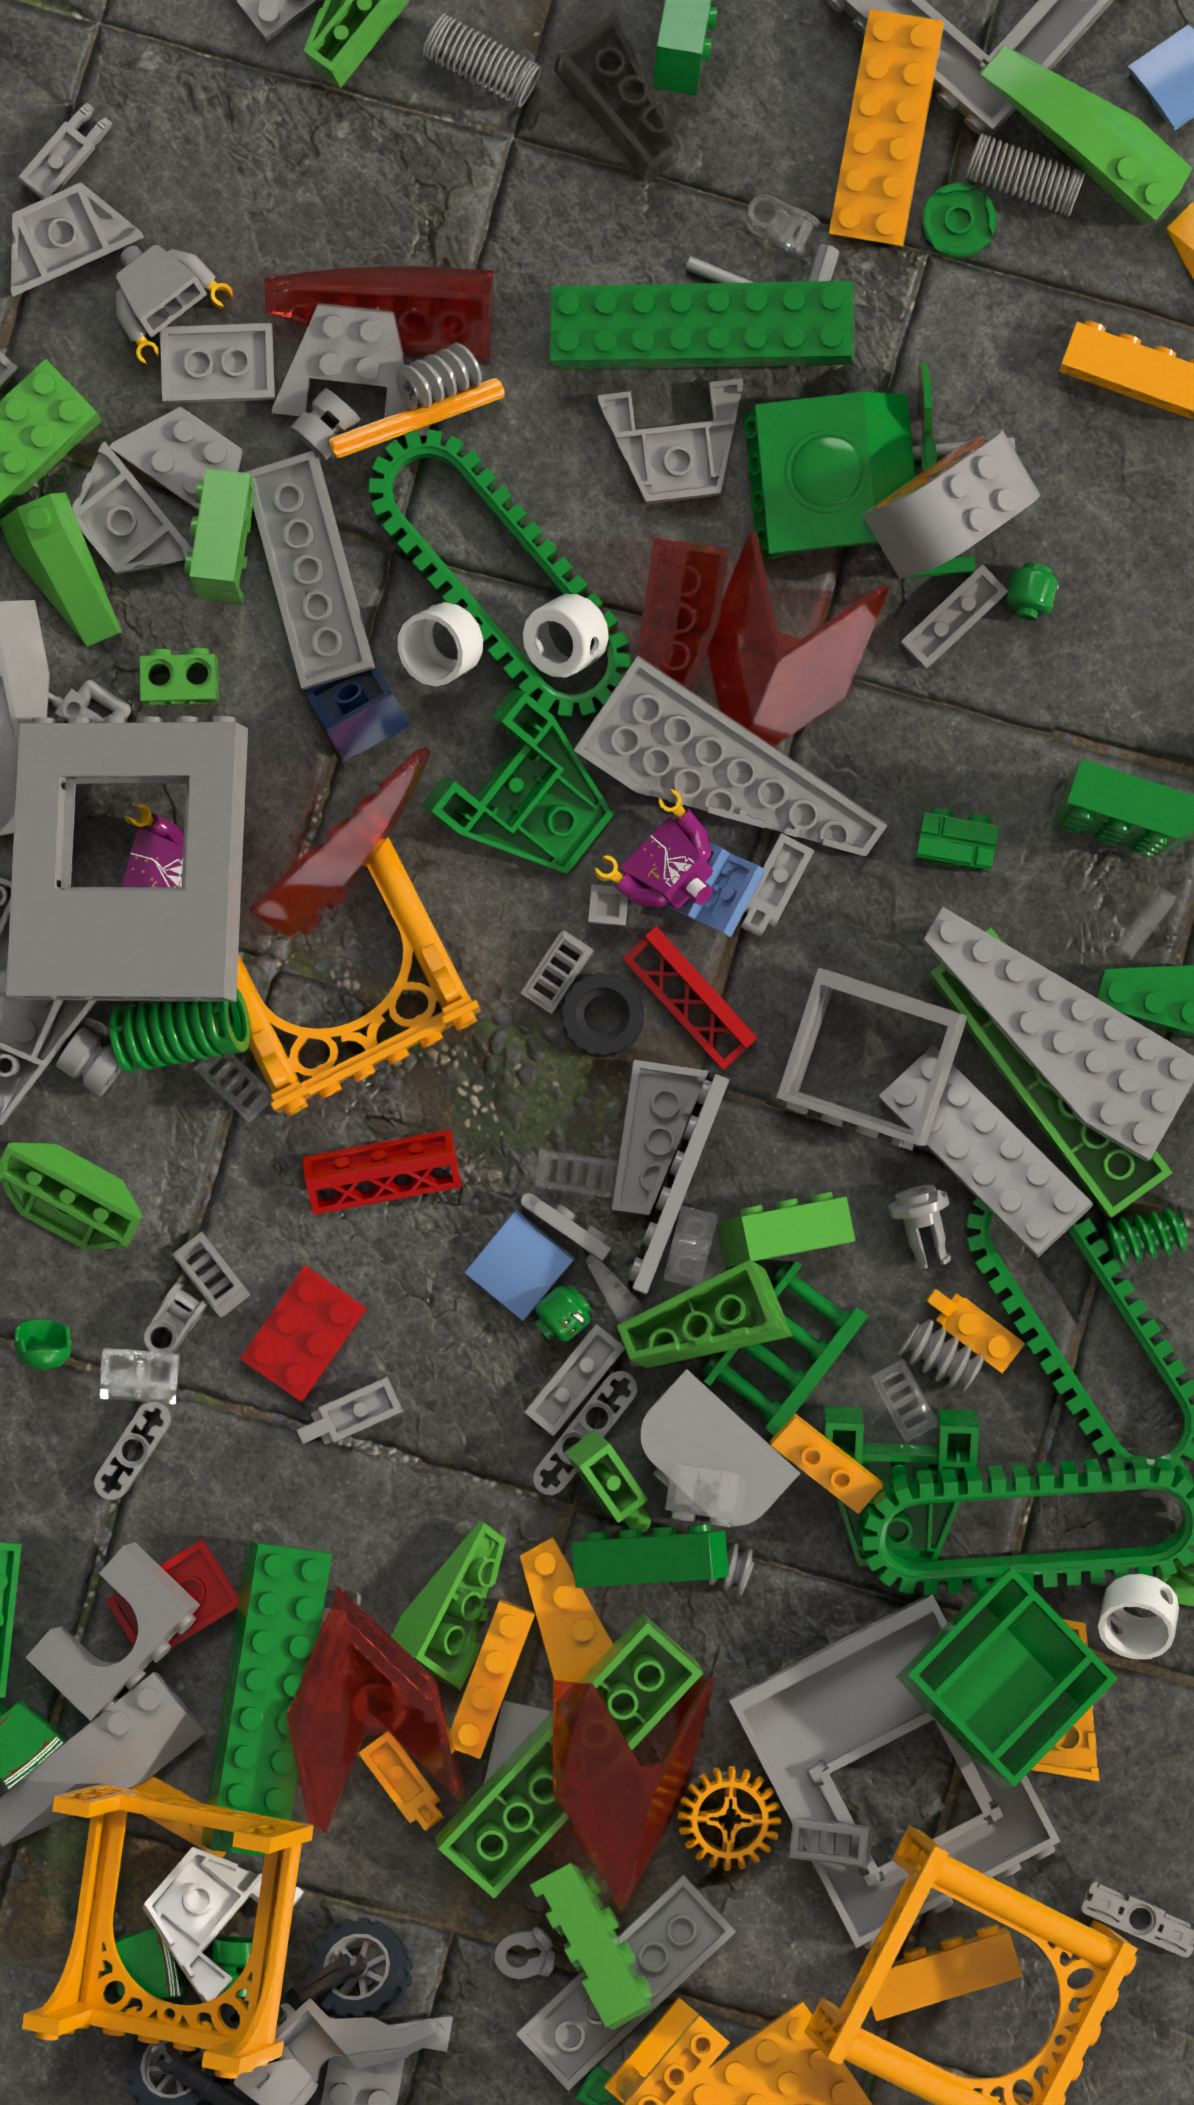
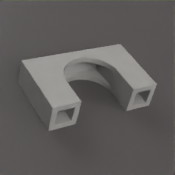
[25,1542,200,1721]

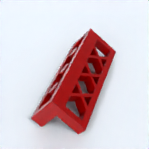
[622,926,757,1070]
[302,1129,462,1215]

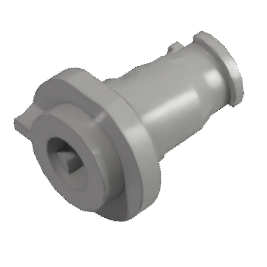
[888,1185,951,1270]

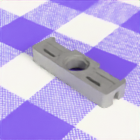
[1080,1880,1194,1958]

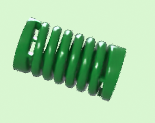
[110,988,251,1073]

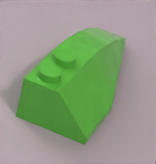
[979,45,1193,225]

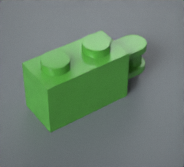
[564,1430,651,1533]

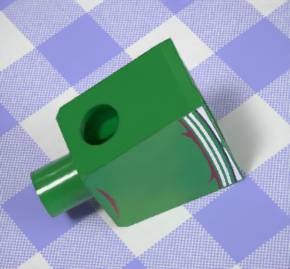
[0,1700,69,1790]
[101,1925,185,1998]

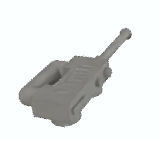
[48,680,131,723]

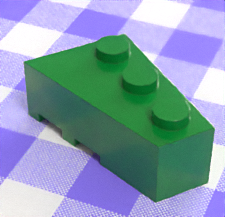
[652,0,718,96]
[1094,965,1194,1038]

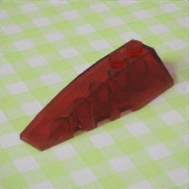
[249,747,431,938]

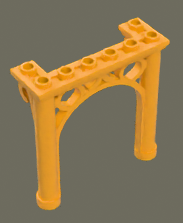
[228,809,481,1116]

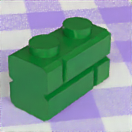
[915,807,999,873]

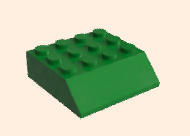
[1053,758,1194,858]
[896,1567,1118,1788]

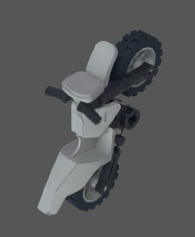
[125,1917,446,2105]

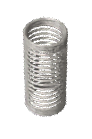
[422,13,541,108]
[965,133,1086,217]

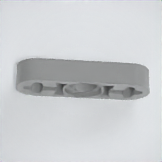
[94,1401,172,1500]

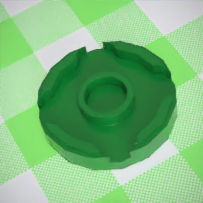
[922,183,996,259]

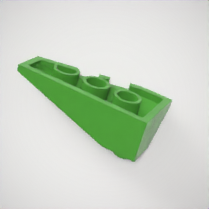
[385,1521,506,1690]

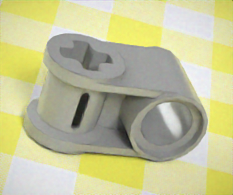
[144,1282,209,1356]

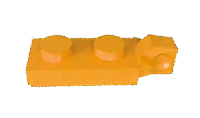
[926,1289,1025,1374]

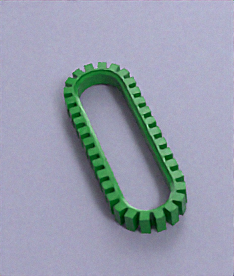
[369,430,631,721]
[964,1197,1194,1470]
[860,1455,1194,1595]

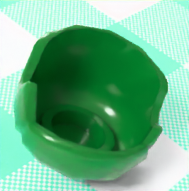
[14,1319,72,1370]

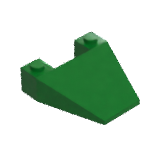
[421,688,613,874]
[823,1406,979,1566]

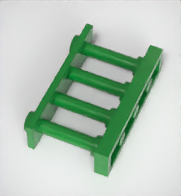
[702,1261,869,1436]

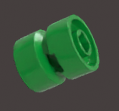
[211,1936,253,1997]

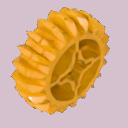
[678,1766,781,1871]

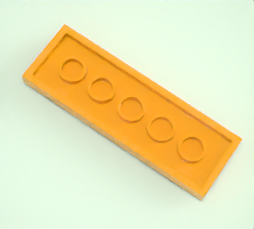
[829,9,944,247]

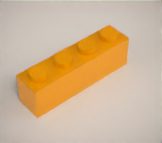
[1058,321,1194,420]
[444,1599,535,1759]
[871,1924,1023,2021]

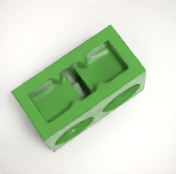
[140,648,219,706]

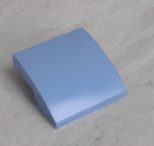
[1128,24,1194,131]
[664,842,765,937]
[465,1210,575,1321]

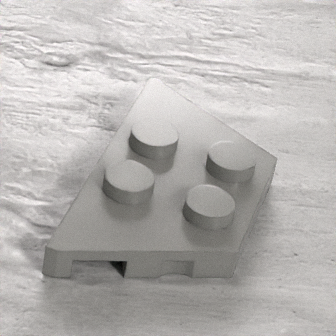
[11,182,144,297]
[110,406,243,511]
[72,442,193,575]

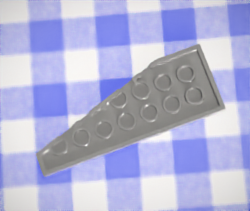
[574,655,887,857]
[922,907,1194,1162]

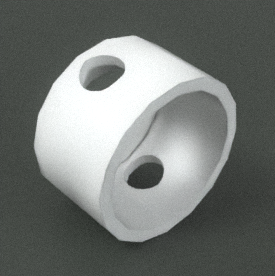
[523,594,609,677]
[398,602,483,686]
[1098,1574,1179,1659]

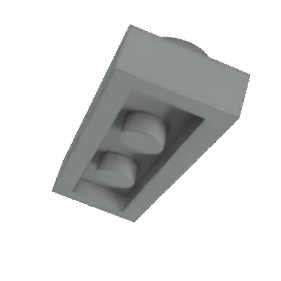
[900,564,1008,670]
[524,1324,625,1436]

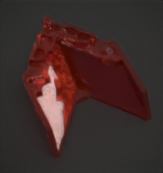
[706,530,890,747]
[286,1586,468,1835]
[553,1676,716,1910]

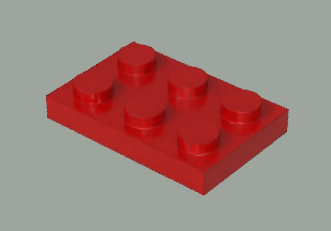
[240,1265,368,1402]
[105,1539,239,1649]

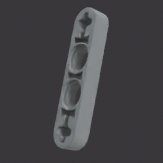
[533,1371,637,1495]

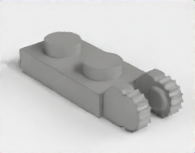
[18,103,112,200]

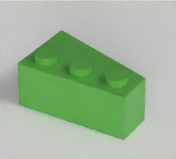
[304,0,410,88]
[185,468,255,604]
[716,1192,855,1268]

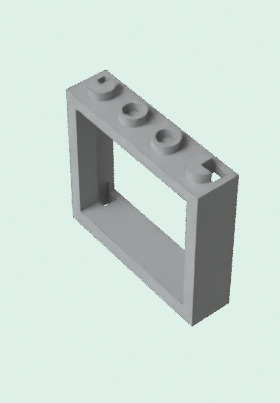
[776,968,968,1150]

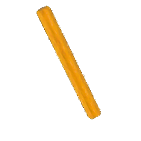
[329,378,505,458]

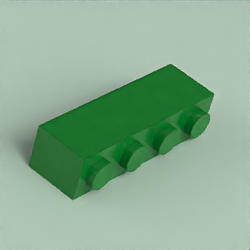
[571,1524,729,1588]

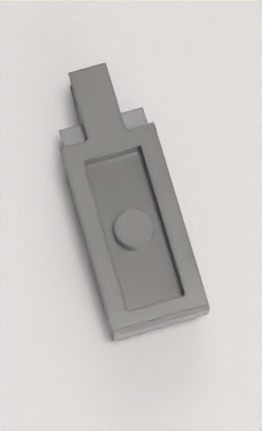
[297,1377,403,1445]

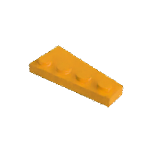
[520,1537,613,1702]
[1031,1619,1099,1781]

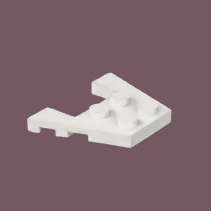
[143,1847,304,2003]

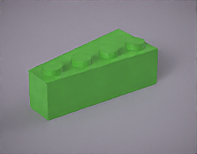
[617,1259,792,1368]
[530,1863,654,2030]

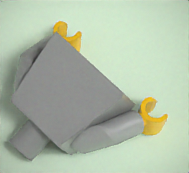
[115,245,233,364]

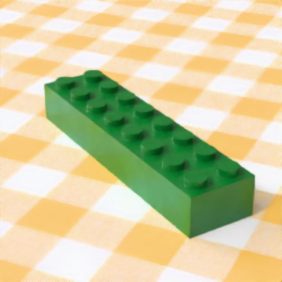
[550,281,855,370]
[201,1540,332,1857]

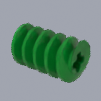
[1105,1205,1188,1267]

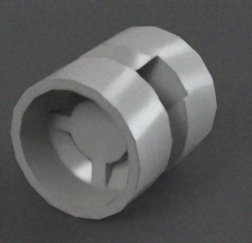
[290,388,361,460]
[56,1027,122,1097]

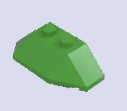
[0,1143,143,1251]

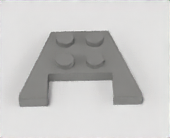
[272,303,410,418]
[597,378,743,504]
[321,2015,453,2105]

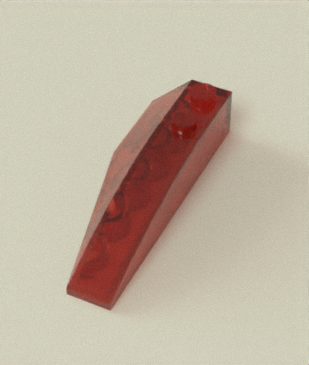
[264,266,494,358]
[637,535,729,691]

